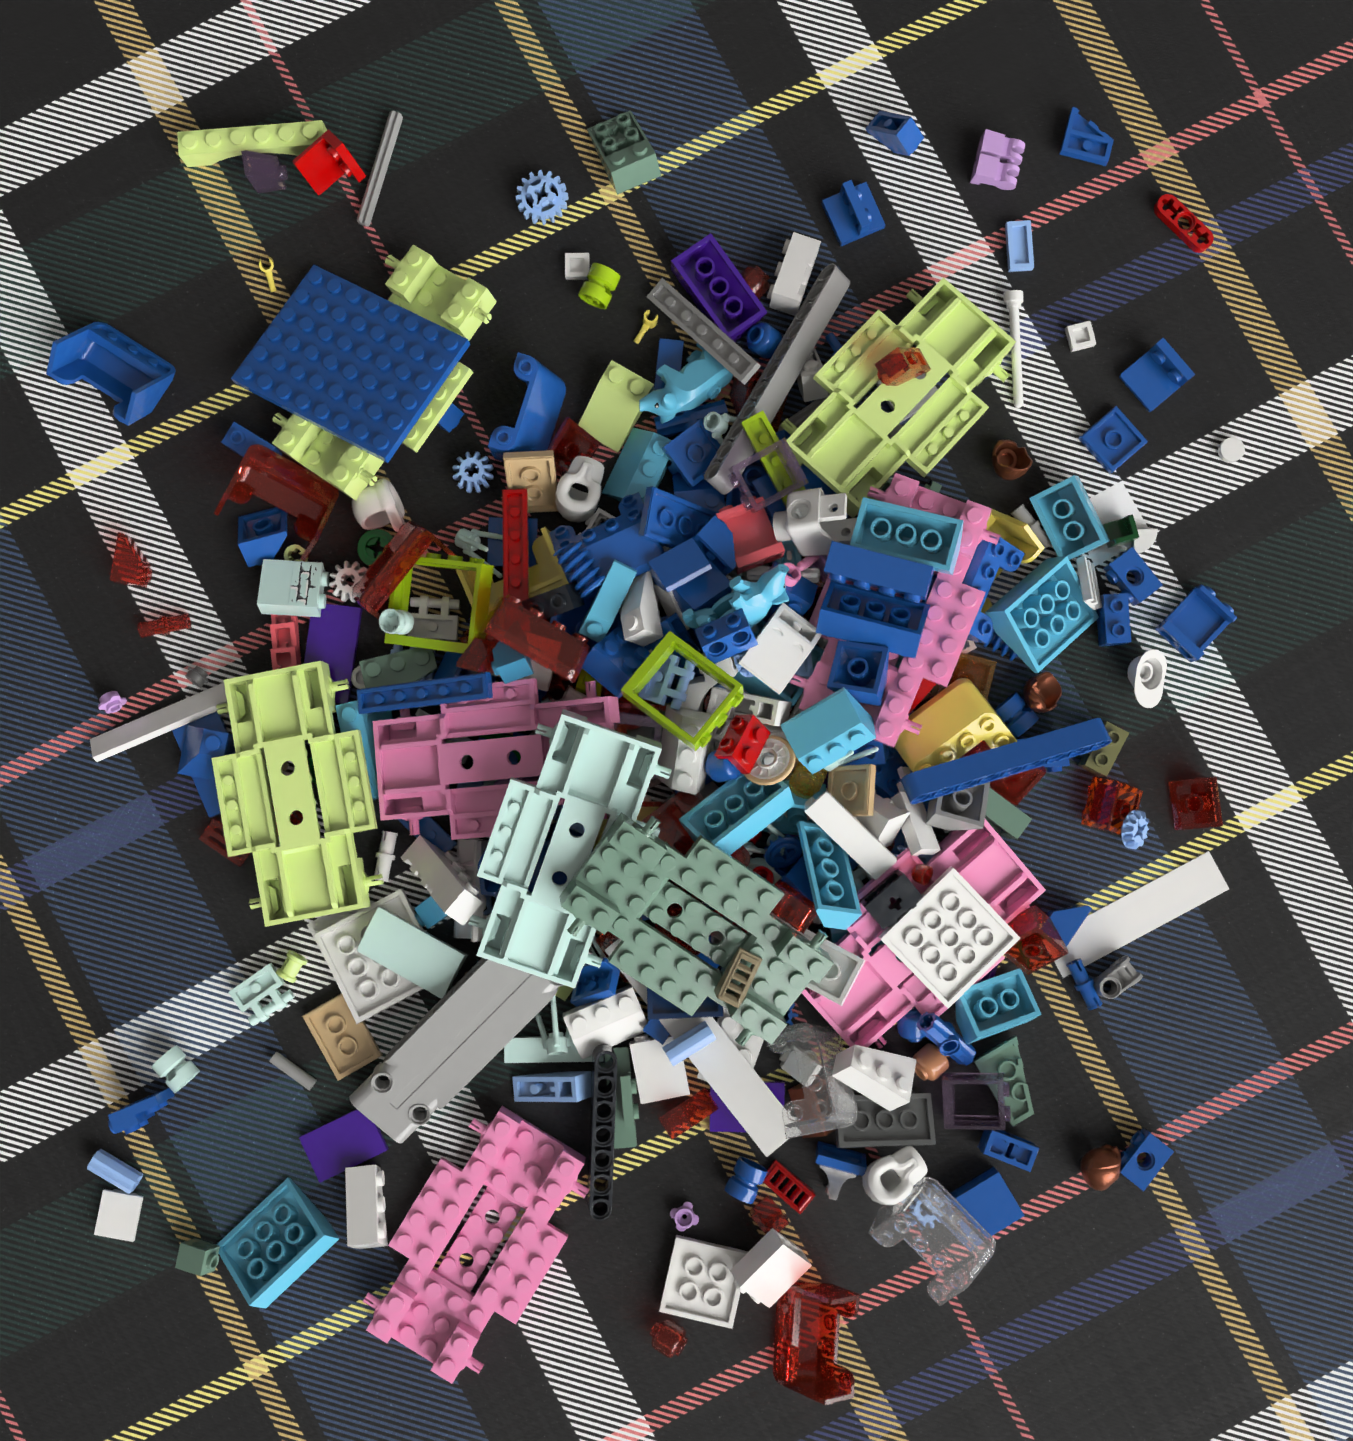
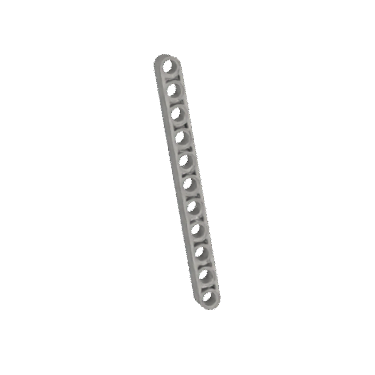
[704,264,850,495]

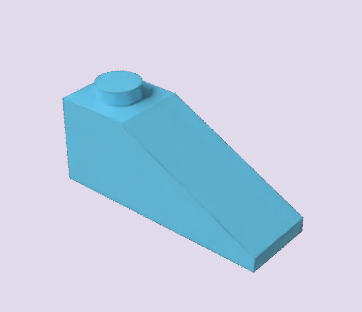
[579,560,637,642]

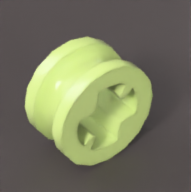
[284,544,308,562]

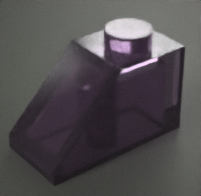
[241,150,288,194]

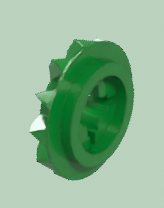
[358,529,397,568]

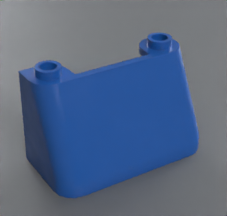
[488,352,566,462]

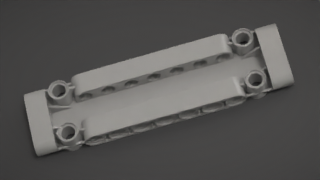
[349,948,593,1143]

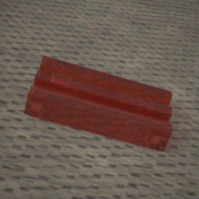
[199,819,250,867]

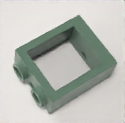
[985,787,1032,839]

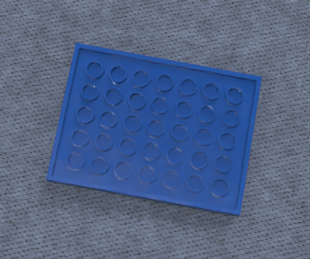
[231,265,470,463]

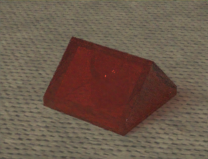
[547,417,600,484]
[1169,777,1223,830]

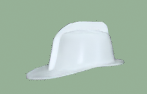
[1127,649,1167,708]

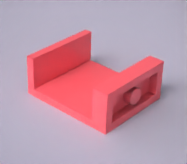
[716,496,785,575]

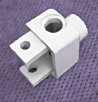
[773,488,857,556]

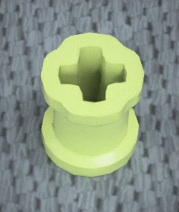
[276,950,308,983]

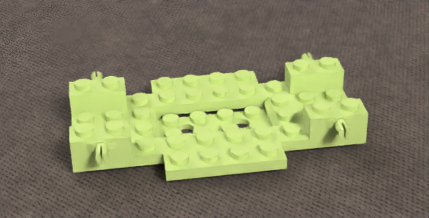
[272,245,497,501]
[780,277,1016,518]
[211,661,384,927]

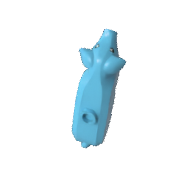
[639,343,733,424]
[682,564,789,638]

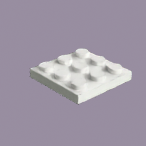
[659,1235,748,1329]

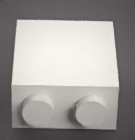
[630,1034,690,1104]
[730,1228,812,1308]

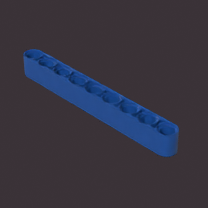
[901,718,1112,804]

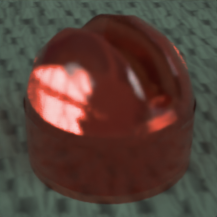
[911,864,933,886]

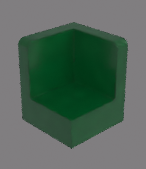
[1103,514,1139,548]

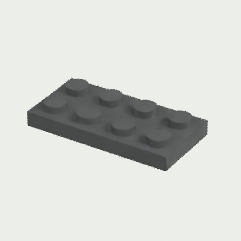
[833,1093,936,1148]

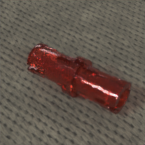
[138,613,191,638]

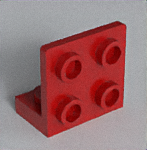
[293,129,366,195]

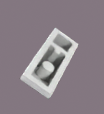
[620,571,663,647]
[709,686,792,726]

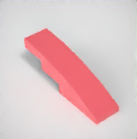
[270,614,301,670]

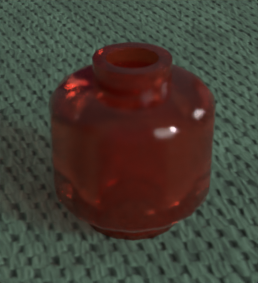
[741,265,770,299]
[650,1318,688,1358]

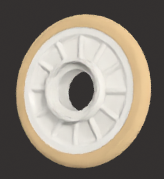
[744,735,795,785]

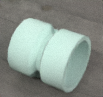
[151,1045,200,1093]

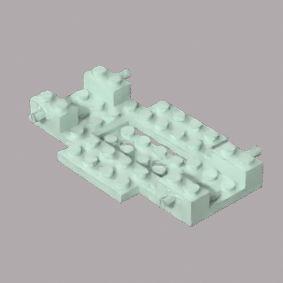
[468,709,672,988]

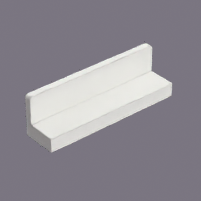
[804,791,897,880]

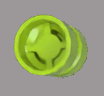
[578,263,620,309]

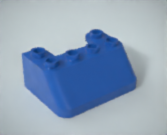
[46,322,176,426]
[549,492,665,599]
[922,537,1025,644]

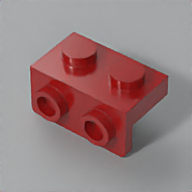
[714,714,771,774]

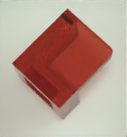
[750,1195,789,1234]

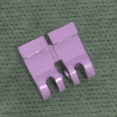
[970,129,1025,190]

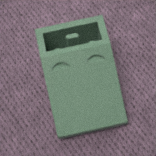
[587,110,661,195]

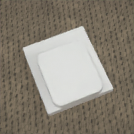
[94,1189,143,1242]

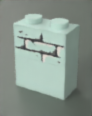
[257,559,329,617]

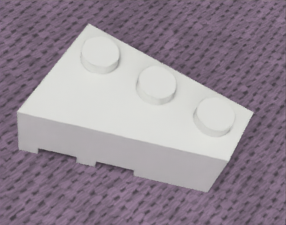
[767,232,821,316]
[855,790,910,847]
[832,1045,916,1111]
[345,1165,388,1249]

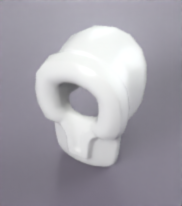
[555,456,604,523]
[352,478,406,538]
[862,1146,928,1205]

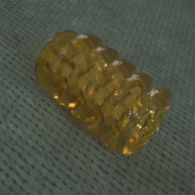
[789,761,828,799]

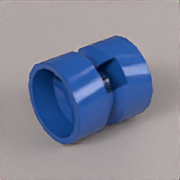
[994,692,1039,738]
[724,1156,768,1204]

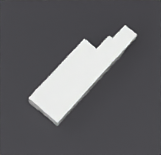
[890,766,941,856]

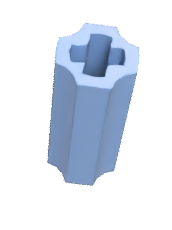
[662,1021,716,1066]
[87,1149,143,1194]

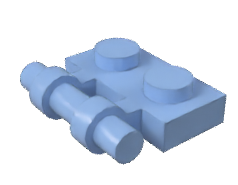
[639,654,695,711]

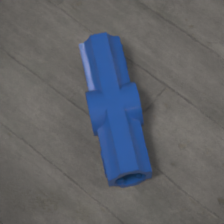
[654,400,728,437]
[917,1012,976,1066]

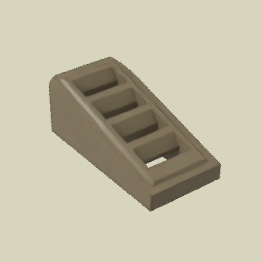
[714,947,763,1008]

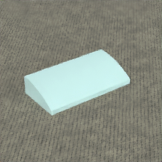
[357,907,468,999]

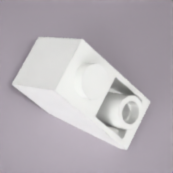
[797,348,828,402]

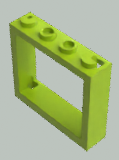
[384,551,494,655]

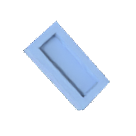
[1005,220,1034,272]

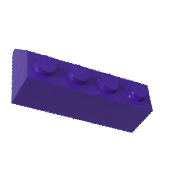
[671,233,767,342]

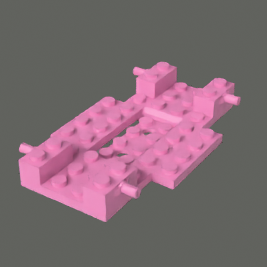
[790,473,1001,748]
[372,678,620,840]
[802,819,1045,1048]
[363,1106,589,1384]

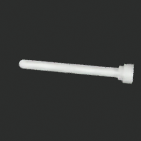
[1003,290,1023,408]

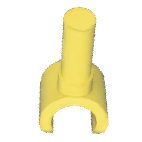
[259,257,276,292]
[633,310,658,344]

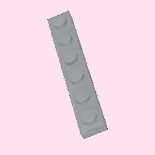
[647,278,761,385]

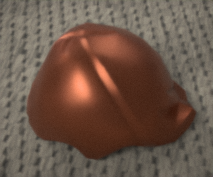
[992,440,1032,480]
[1023,672,1062,713]
[1080,1144,1122,1191]

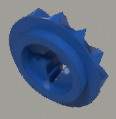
[763,833,802,868]

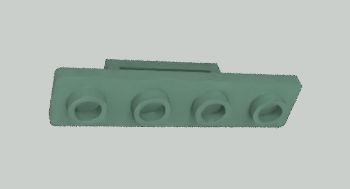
[604,1046,639,1149]

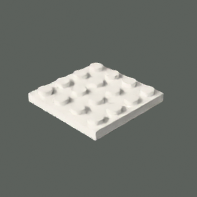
[878,866,1020,1008]
[314,889,423,1024]

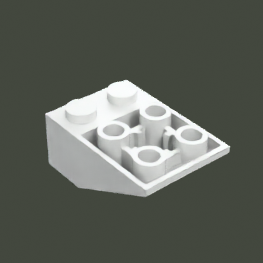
[739,603,822,695]

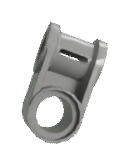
[1093,955,1143,999]

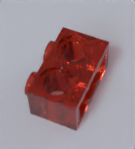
[772,879,818,934]

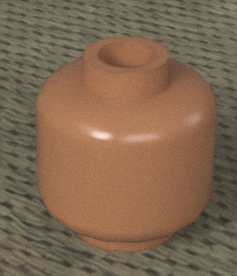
[912,1043,949,1081]

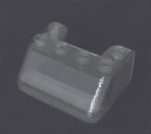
[766,1023,858,1139]
[869,1177,996,1306]

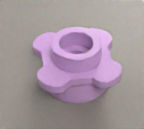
[98,691,127,714]
[670,1201,699,1231]

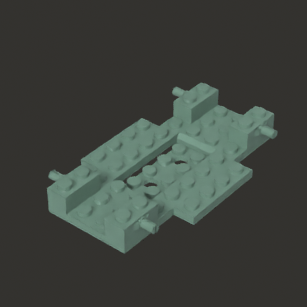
[559,812,834,1046]

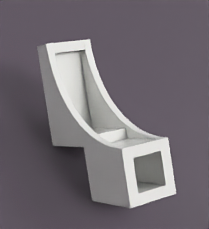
[681,653,738,712]

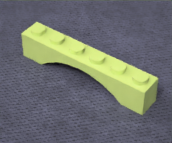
[177,120,327,167]

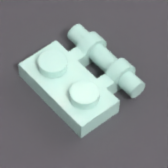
[228,963,295,1026]

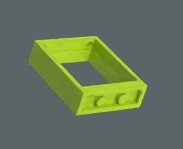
[621,631,744,752]

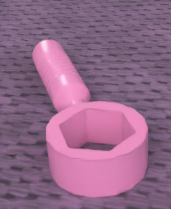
[784,555,819,587]

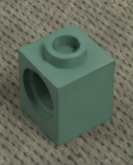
[175,1238,220,1276]

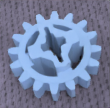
[516,170,568,225]

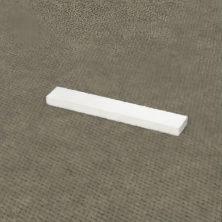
[90,683,227,762]

